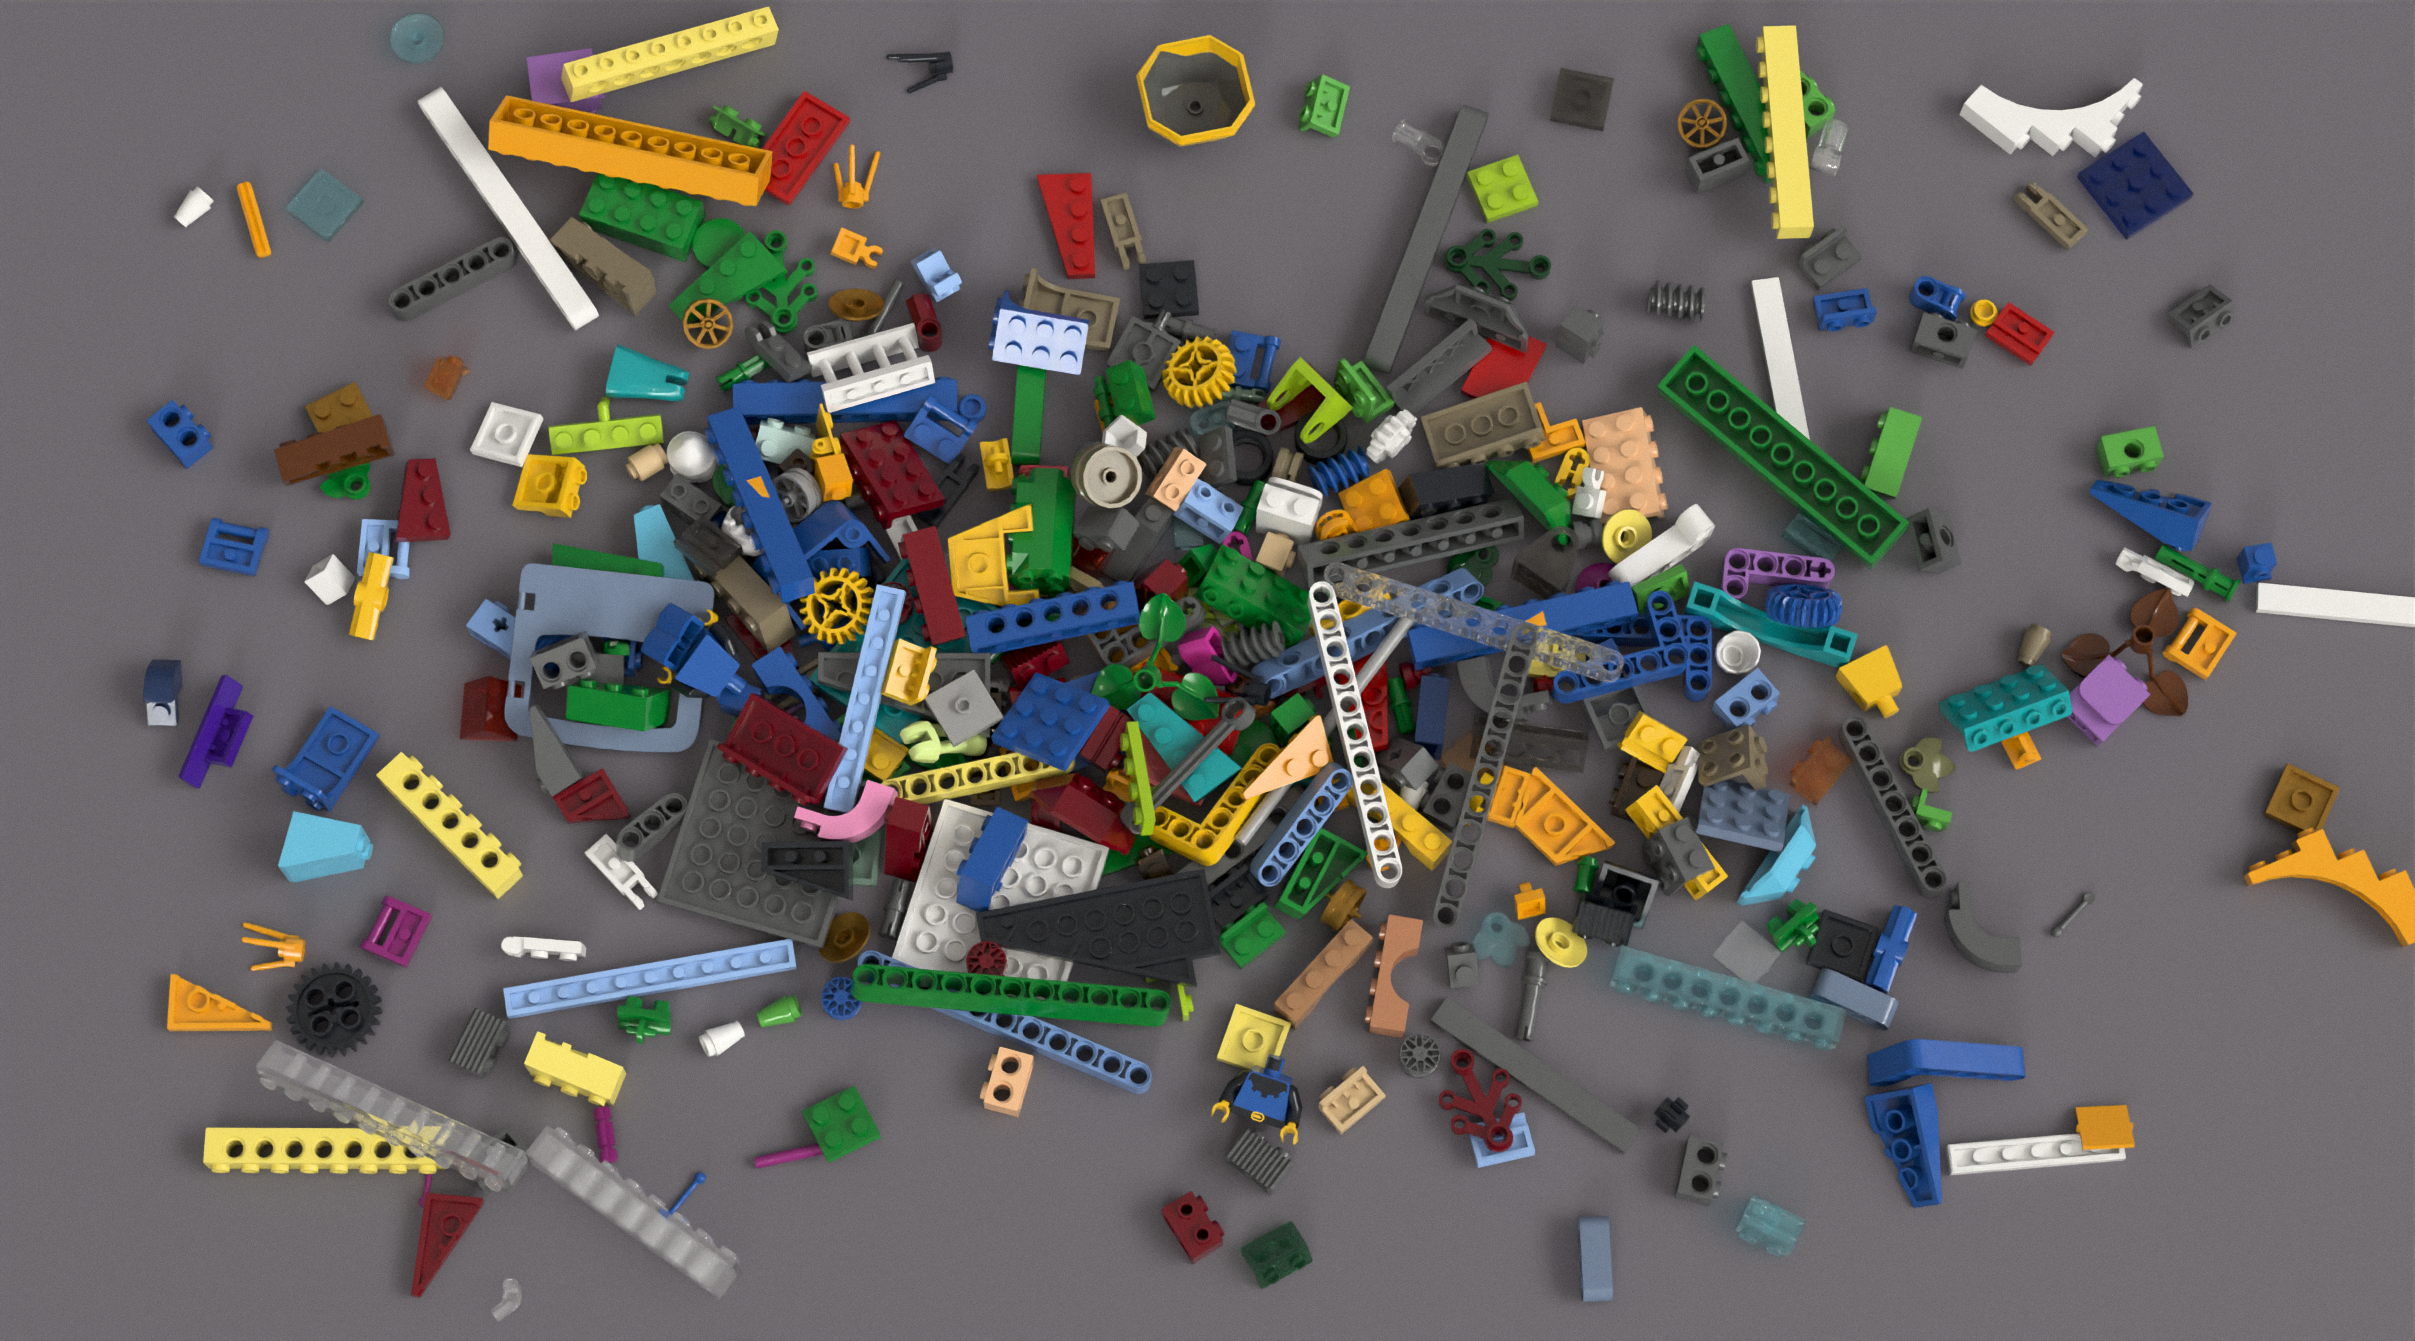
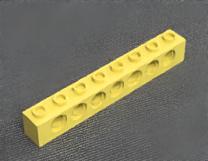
[561,6,779,102]
[203,1128,447,1174]

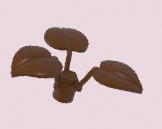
[2062,588,2188,717]

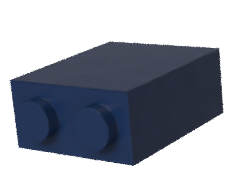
[1413,673,1450,761]

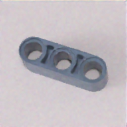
[1810,968,1899,1031]
[1577,1216,1613,1302]

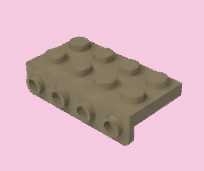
[1421,381,1546,470]

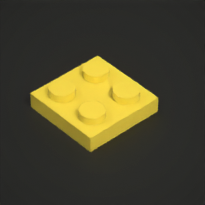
[1217,1004,1291,1071]

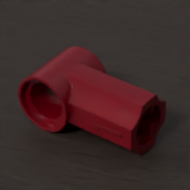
[906,293,942,352]

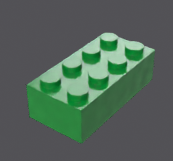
[579,173,706,262]

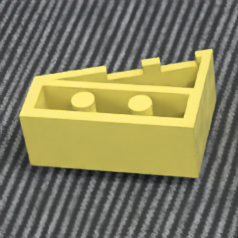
[524,1031,626,1107]

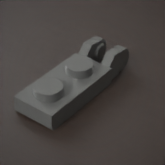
[744,321,812,382]

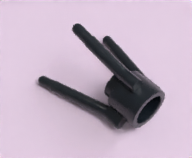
[887,51,953,93]
[1204,655,1271,707]

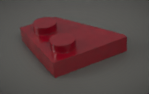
[553,768,631,823]

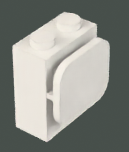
[1256,477,1323,545]

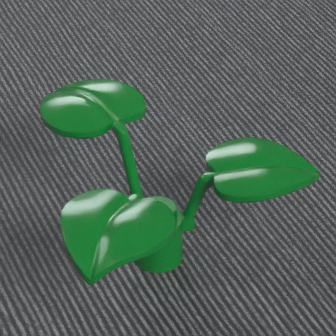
[1091,593,1220,720]

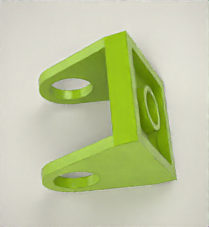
[1267,357,1353,444]

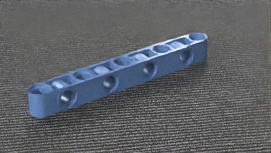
[1251,568,1484,699]

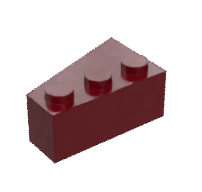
[1133,559,1188,610]
[884,797,934,883]

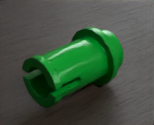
[1573,856,1599,894]

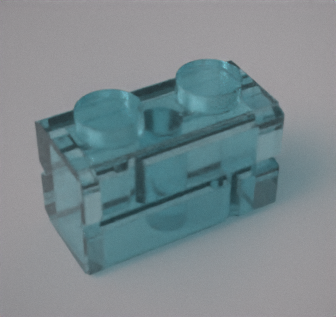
[1735,1195,1806,1257]

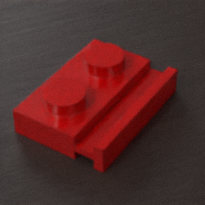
[1985,302,2055,366]

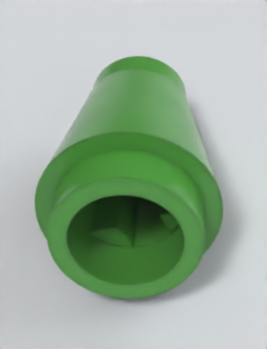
[757,994,802,1028]

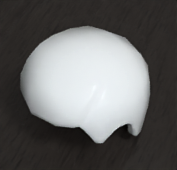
[1714,630,1761,675]

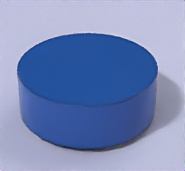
[958,394,987,423]

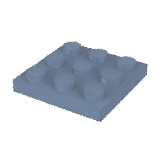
[1696,780,1790,852]

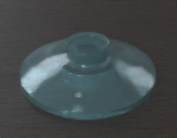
[390,13,445,63]

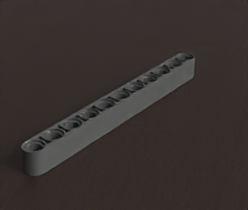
[1364,104,1489,374]
[1433,623,1538,929]

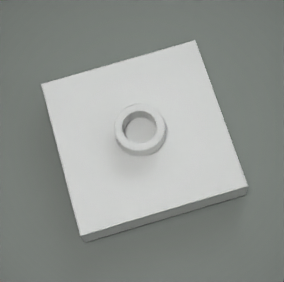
[470,402,544,467]

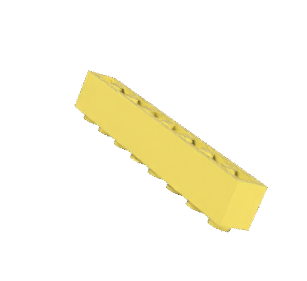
[1756,25,1814,239]

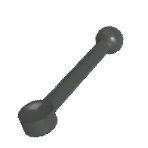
[2051,892,2095,937]

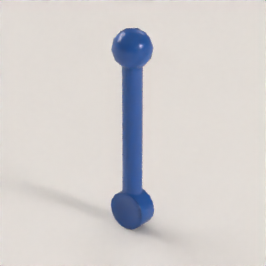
[661,1172,706,1223]

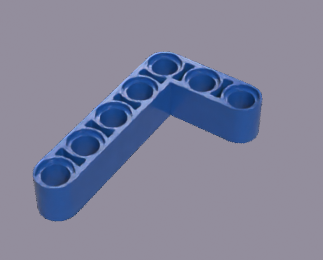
[1551,590,1689,703]
[1571,614,1712,702]
[1867,1039,2026,1087]

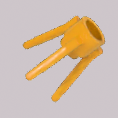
[833,144,880,209]
[241,922,305,971]

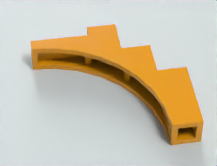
[2243,827,2415,947]

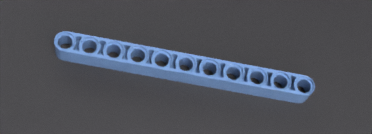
[858,950,1152,1094]

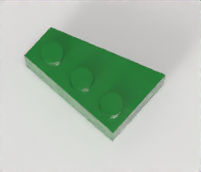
[566,678,671,732]
[1274,828,1368,920]

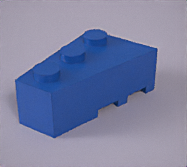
[956,807,1029,912]

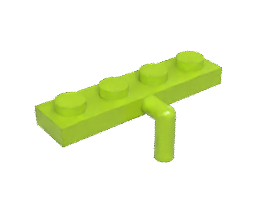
[548,397,664,455]
[1120,721,1156,836]

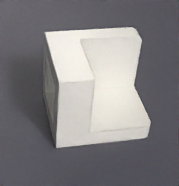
[1102,415,1147,457]
[304,554,355,605]

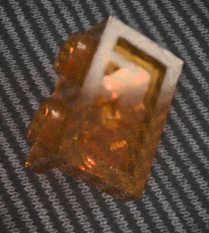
[1789,735,1852,805]

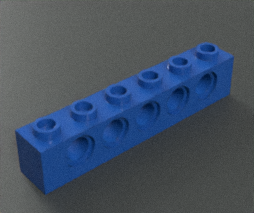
[965,581,1141,654]

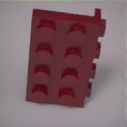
[839,420,945,530]
[716,693,848,806]

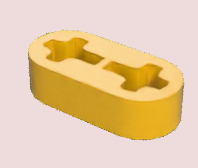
[1555,448,1590,500]

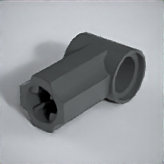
[1225,399,1282,436]

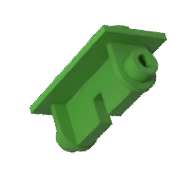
[709,105,768,148]

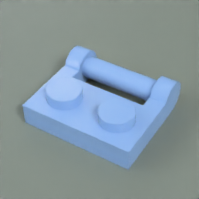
[357,519,410,579]

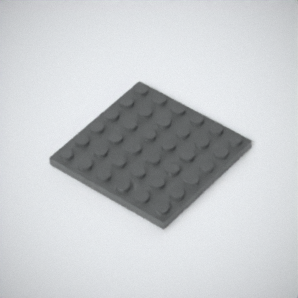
[657,739,866,950]

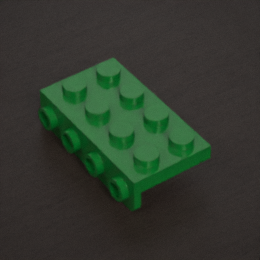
[1196,544,1319,649]

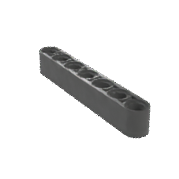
[1838,715,1947,899]

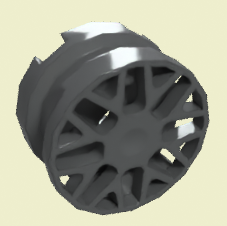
[1398,1033,1440,1078]

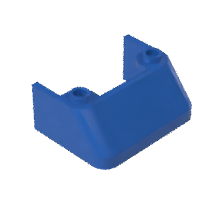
[753,501,891,632]

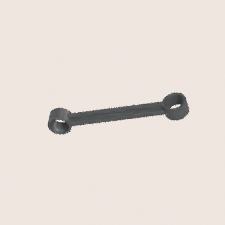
[1120,697,1255,834]

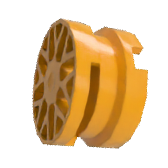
[1314,509,1358,541]

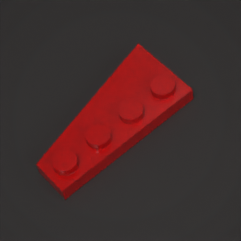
[1037,173,1095,279]
[1337,652,1389,752]

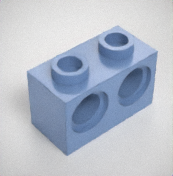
[1711,668,1780,731]

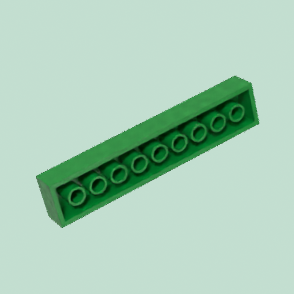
[1657,345,1909,571]

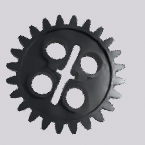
[286,962,383,1058]

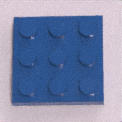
[991,672,1110,772]

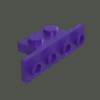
[179,675,253,789]

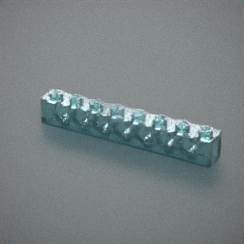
[1610,946,1847,1050]

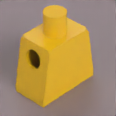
[1835,645,1902,718]

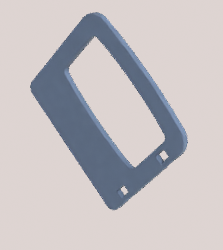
[505,563,715,752]

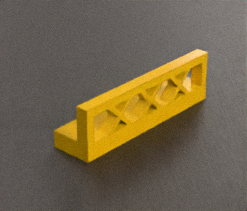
[1625,785,1728,901]

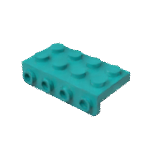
[1938,664,2072,752]

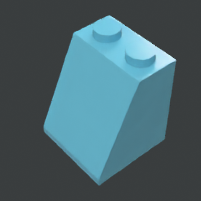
[278,811,373,883]

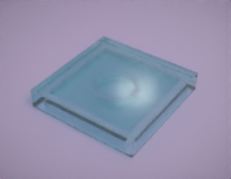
[285,168,364,243]

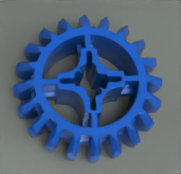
[1765,583,1843,628]

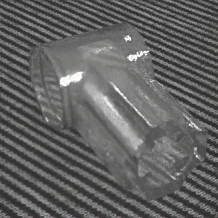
[1810,119,1849,177]

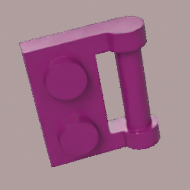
[359,895,432,968]

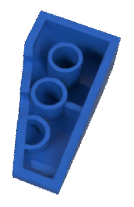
[2089,480,2212,551]
[1864,1083,1942,1208]

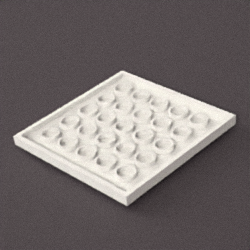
[892,799,1110,1000]

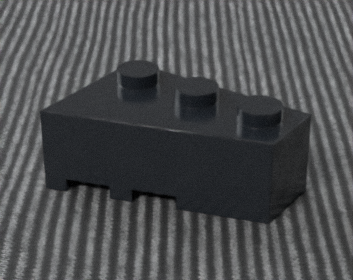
[1398,462,1494,521]
[761,841,853,901]

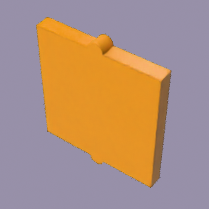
[2075,1105,2135,1150]

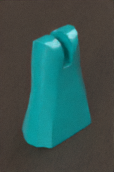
[605,344,690,401]

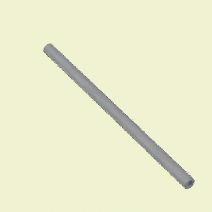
[1234,613,1415,846]

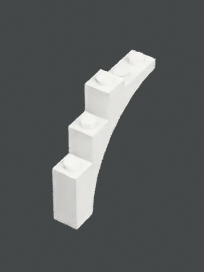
[1960,78,2143,158]

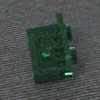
[1240,1221,1313,1289]

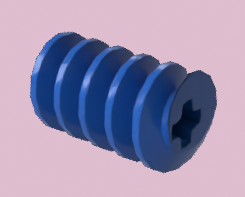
[1307,446,1370,497]

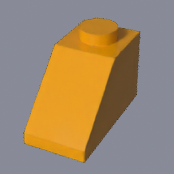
[814,453,853,502]

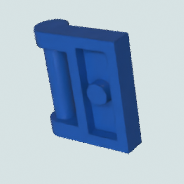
[1228,330,1281,393]
[904,393,978,465]
[199,517,269,577]

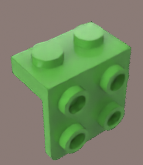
[1334,358,1394,424]

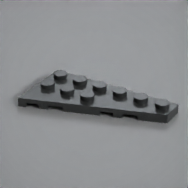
[818,652,991,738]

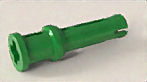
[2154,544,2241,603]

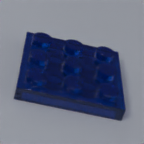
[2077,132,2194,240]

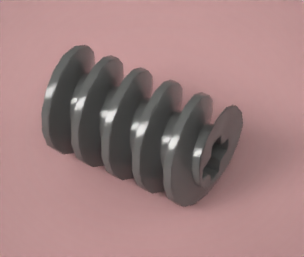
[1646,280,1706,322]
[1137,428,1199,478]
[1221,621,1285,667]

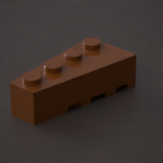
[274,414,395,486]

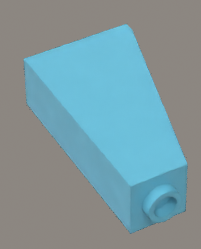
[634,504,694,581]

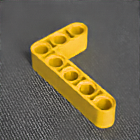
[1149,743,1280,866]

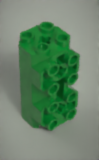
[1006,468,1076,598]

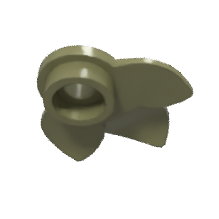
[1899,737,1956,793]

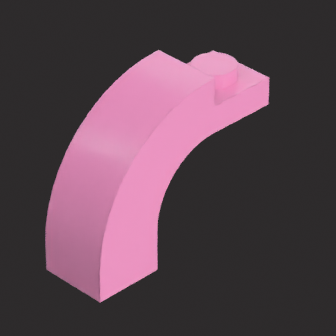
[794,780,898,843]

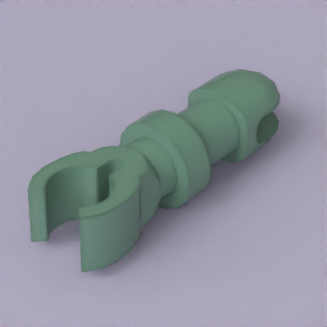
[1213,386,1266,403]

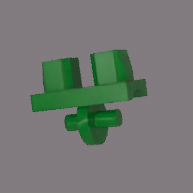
[1767,899,1820,953]
[617,996,672,1044]

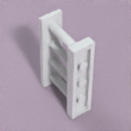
[807,323,935,413]

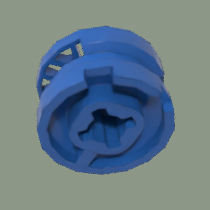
[821,977,862,1020]

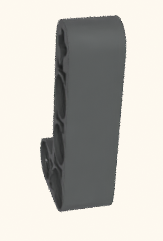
[1089,597,1206,669]

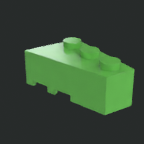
[1860,407,1922,499]

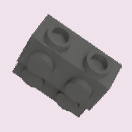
[1581,686,1652,752]

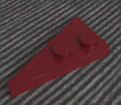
[411,1193,484,1298]

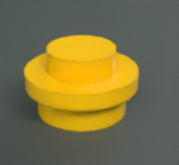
[1969,300,1998,327]

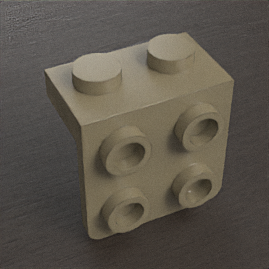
[1698,724,1768,790]

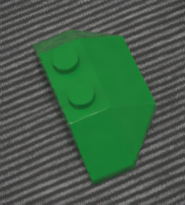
[1485,461,1571,546]

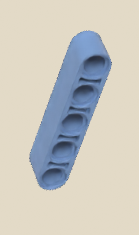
[1250,762,1353,887]

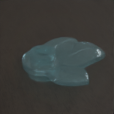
[1473,912,1530,968]

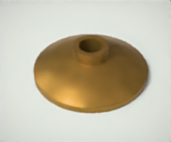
[829,289,884,322]
[818,912,870,963]

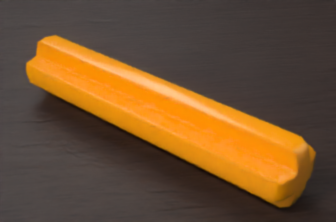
[236,181,271,258]

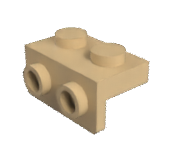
[1318,1066,1386,1135]

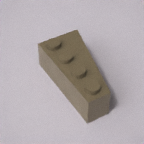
[549,217,657,316]
[692,534,796,654]

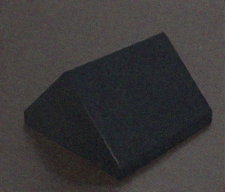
[1594,860,1660,929]

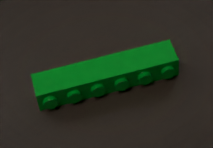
[1695,23,1772,184]

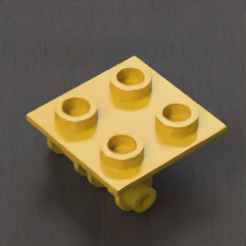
[810,403,841,463]

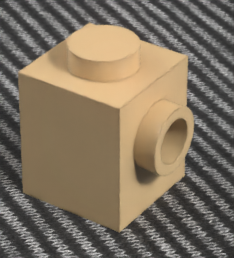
[1255,532,1297,577]

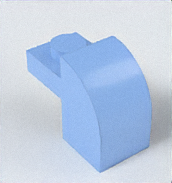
[910,248,962,302]

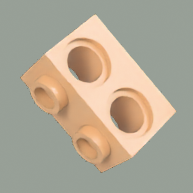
[1145,447,1206,511]
[980,1047,1034,1117]

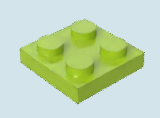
[1467,155,1538,223]

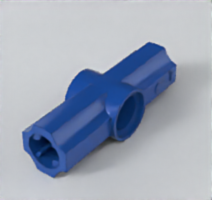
[1864,905,1917,994]

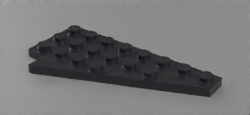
[976,869,1221,987]

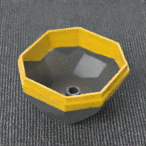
[1136,35,1255,148]

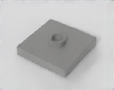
[925,670,1003,748]

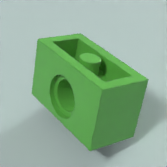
[2096,426,2164,478]

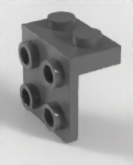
[1642,817,1715,896]

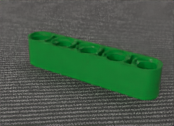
[1011,365,1047,465]

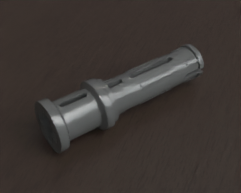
[1515,952,1551,1042]

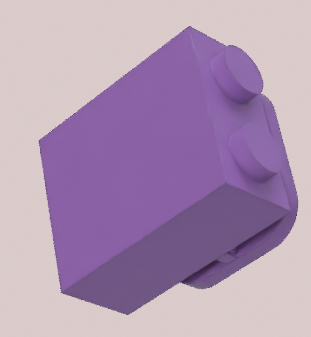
[526,48,605,113]
[2067,655,2150,747]

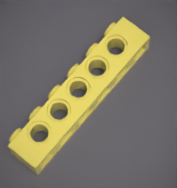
[376,752,523,899]

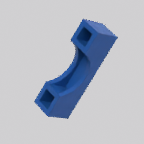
[751,646,842,743]

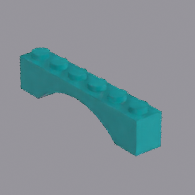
[1684,582,1858,668]

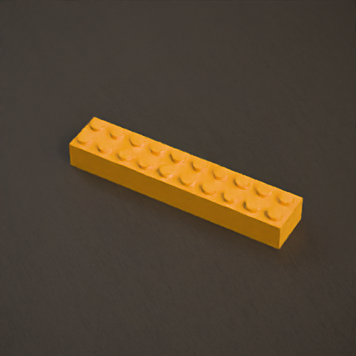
[488,95,773,206]

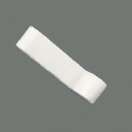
[1607,504,1715,587]

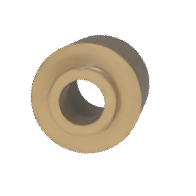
[625,443,669,482]

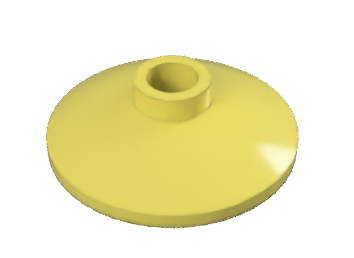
[1602,509,1652,564]
[1535,917,1587,968]

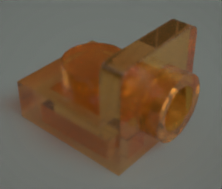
[424,355,470,400]

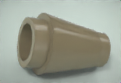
[2017,624,2052,667]

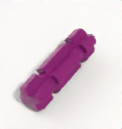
[593,1106,618,1164]

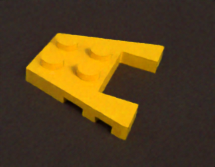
[948,504,1040,606]

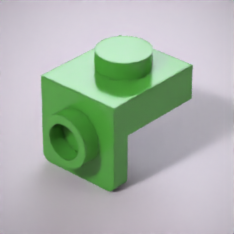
[1910,788,1953,832]

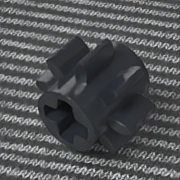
[1654,1097,1690,1133]

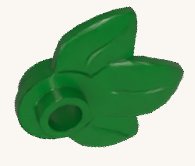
[320,463,371,500]

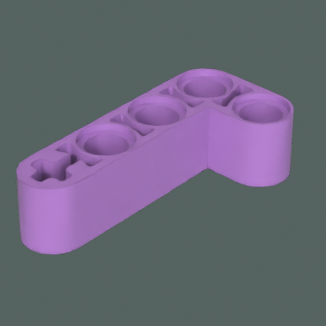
[1720,548,1835,602]

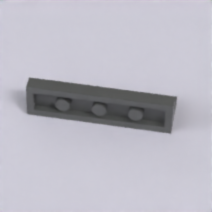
[1386,318,1492,416]

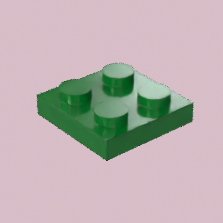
[802,1086,881,1163]

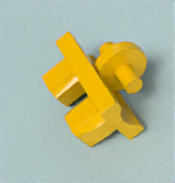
[979,438,1014,492]

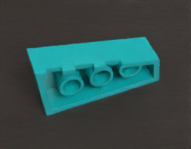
[1127,692,1243,803]

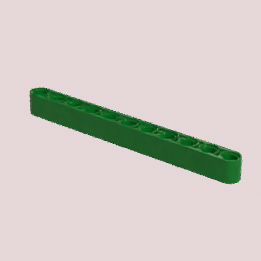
[851,964,1171,1027]

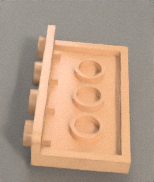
[1582,407,1668,527]

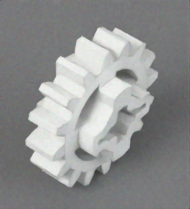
[1366,409,1417,464]

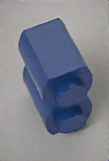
[641,603,705,671]

